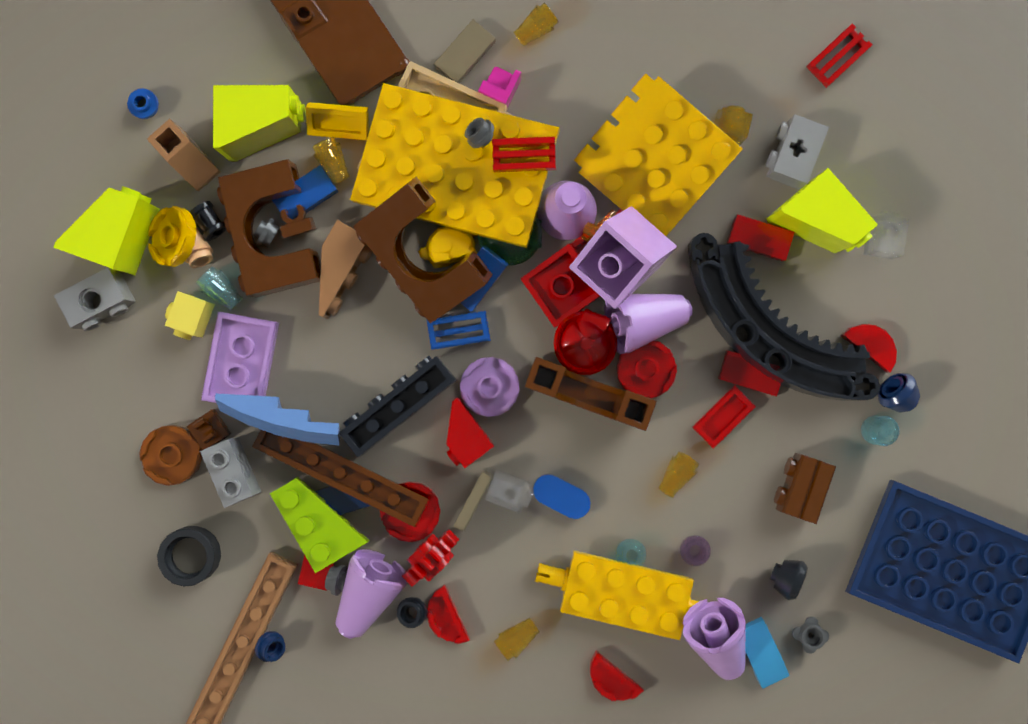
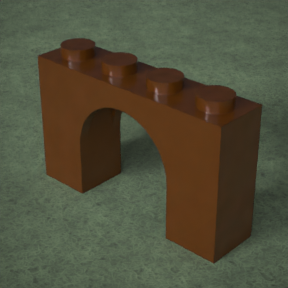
[217,159,321,298]
[353,176,493,324]
[524,357,657,431]

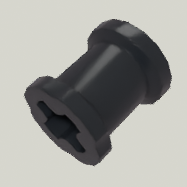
[190,201,227,241]

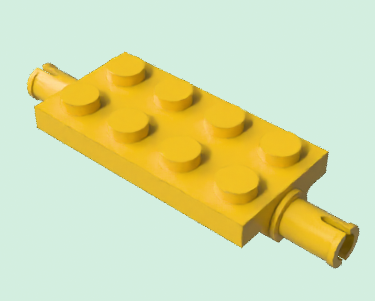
[535,550,699,640]

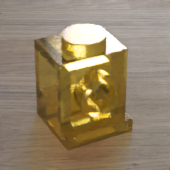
[714,105,753,146]

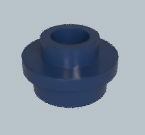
[255,631,286,662]

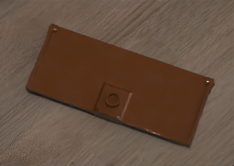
[270,0,410,106]

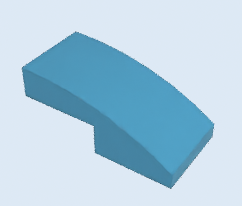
[745,617,790,689]

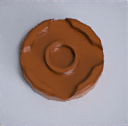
[139,425,203,486]

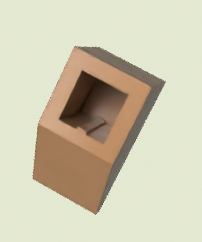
[147,118,221,192]

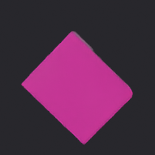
[478,67,521,108]

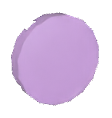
[460,357,520,417]

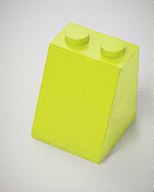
[213,85,306,162]
[766,168,878,253]
[53,186,160,275]

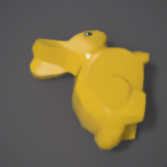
[418,227,478,269]

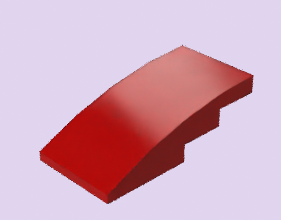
[520,209,622,328]

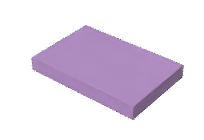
[201,312,279,403]

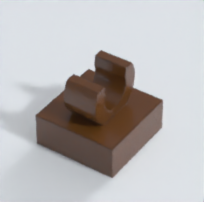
[280,204,316,238]
[187,409,231,450]

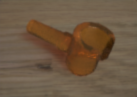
[581,210,617,242]

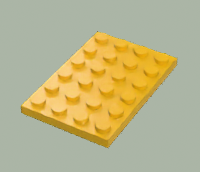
[350,83,560,248]

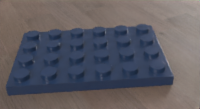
[845,480,1028,664]

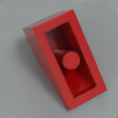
[446,397,494,469]

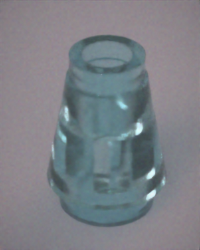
[196,266,243,311]

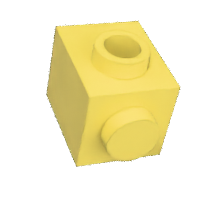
[165,291,215,340]

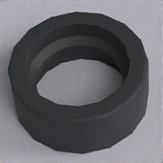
[157,526,221,587]

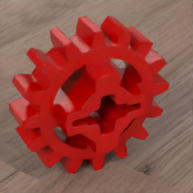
[402,529,460,587]

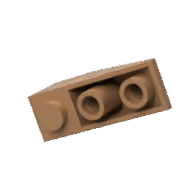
[319,220,372,319]

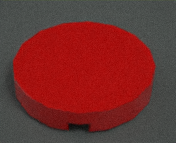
[616,340,677,398]
[380,481,441,542]

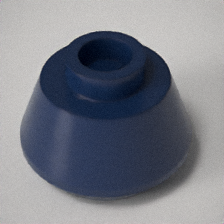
[878,373,920,413]

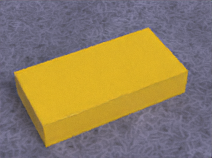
[305,102,369,140]

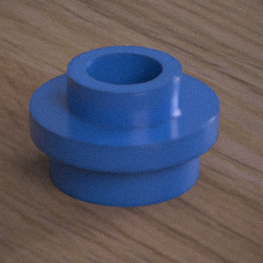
[127,88,159,119]

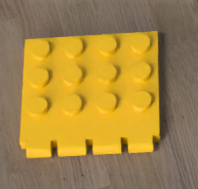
[574,73,743,236]

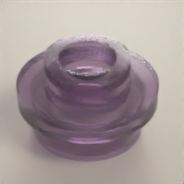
[680,535,711,566]

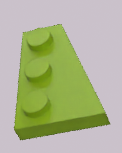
[270,477,370,573]

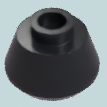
[770,560,808,600]

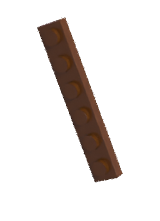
[252,430,430,527]

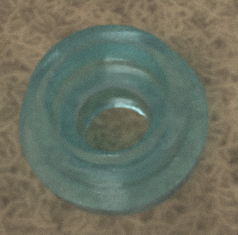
[616,539,646,566]

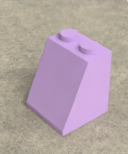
[569,206,677,309]

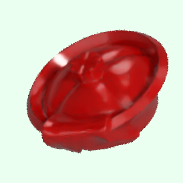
[553,308,618,375]

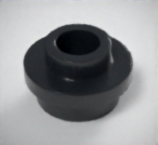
[397,597,427,628]

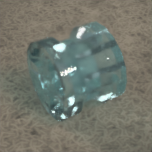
[861,415,899,446]

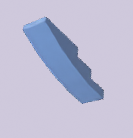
[215,393,341,446]

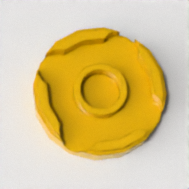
[148,206,196,267]

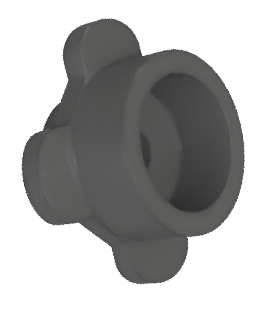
[792,617,829,654]

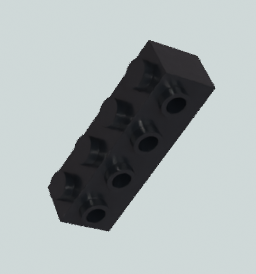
[339,356,457,457]

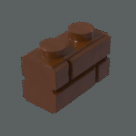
[774,453,836,524]

